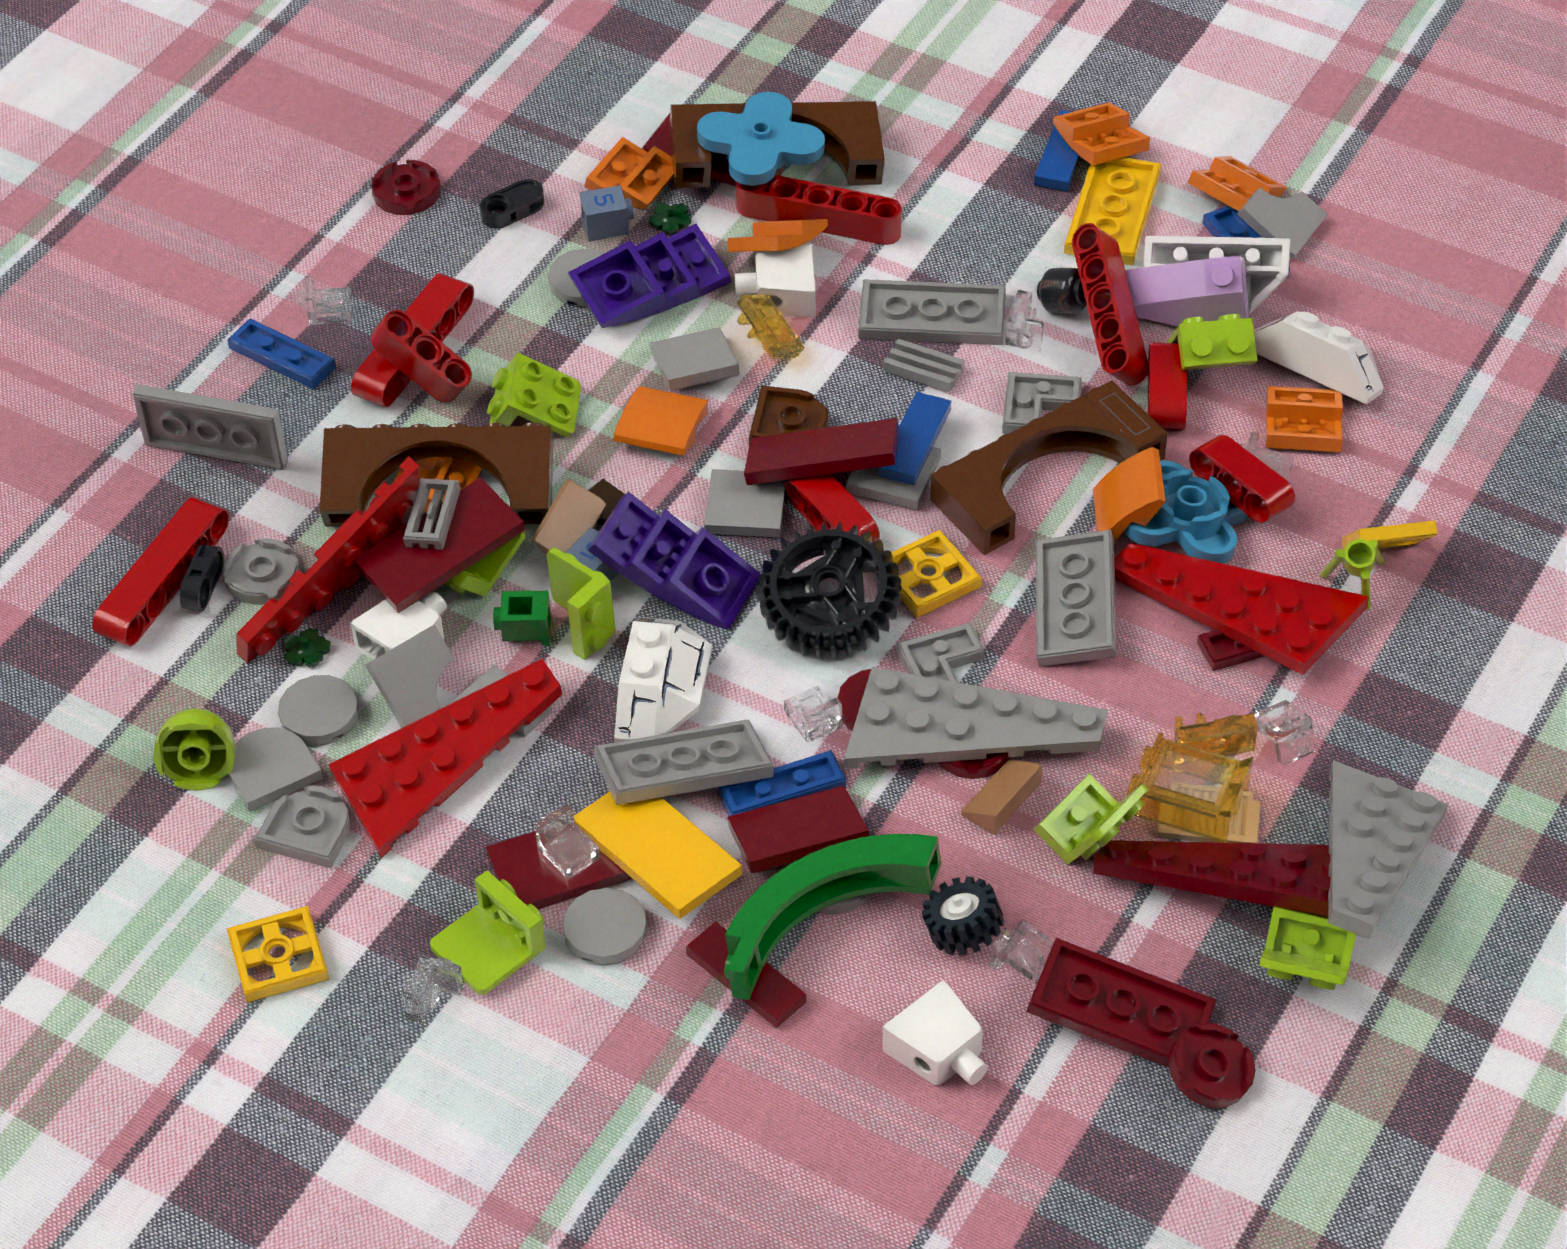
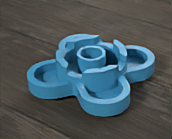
[697,92,825,186]
[1124,461,1249,563]

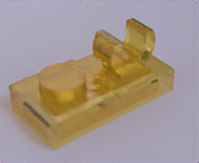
[737,294,804,359]
[1173,713,1258,763]

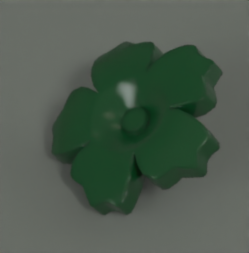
[649,202,692,234]
[284,627,331,668]

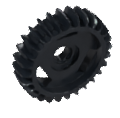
[757,521,902,660]

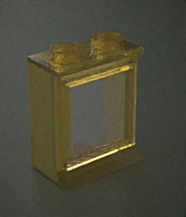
[1127,732,1254,843]

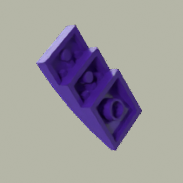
[568,224,731,328]
[588,491,761,630]

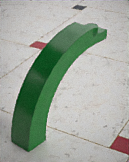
[724,834,942,1000]

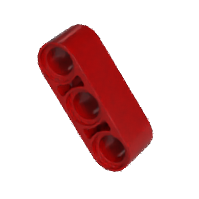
[371,310,472,403]
[1147,342,1187,430]
[1189,435,1295,523]
[785,474,880,543]

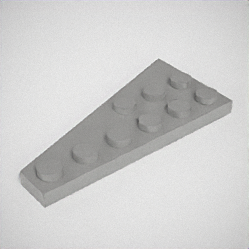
[844,667,1108,769]
[1328,760,1448,939]

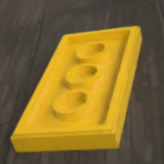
[1064,157,1162,266]
[572,791,743,919]

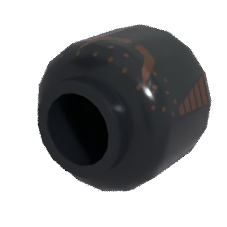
[1037,267,1087,314]

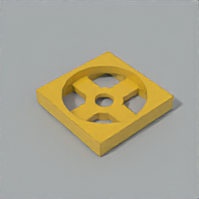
[1341,520,1438,550]
[891,529,982,618]
[226,906,329,1003]

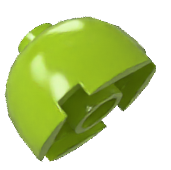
[153,708,236,791]

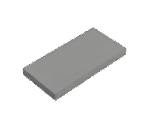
[858,279,1006,345]
[132,384,288,470]
[1035,530,1117,667]
[594,719,774,805]

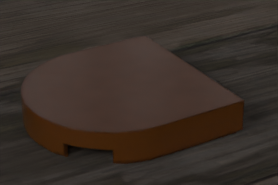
[748,385,829,445]

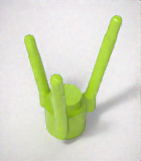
[1320,539,1385,610]

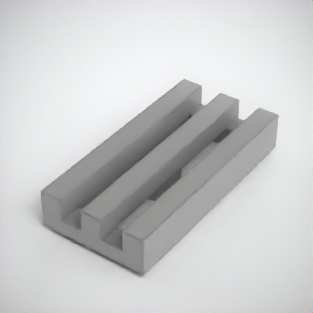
[883,339,965,393]
[403,478,460,550]

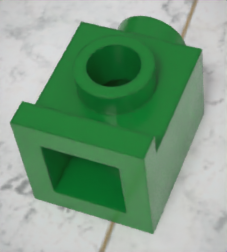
[493,590,551,646]

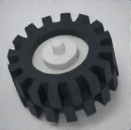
[922,876,1004,955]

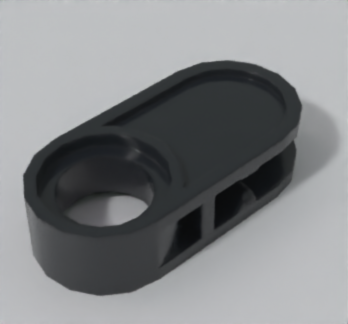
[480,179,545,228]
[180,544,224,611]

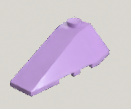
[1125,256,1249,327]

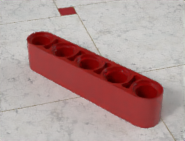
[736,175,902,245]
[1072,223,1149,386]
[351,273,474,407]
[92,497,229,647]

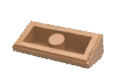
[531,479,606,556]
[961,760,1042,835]

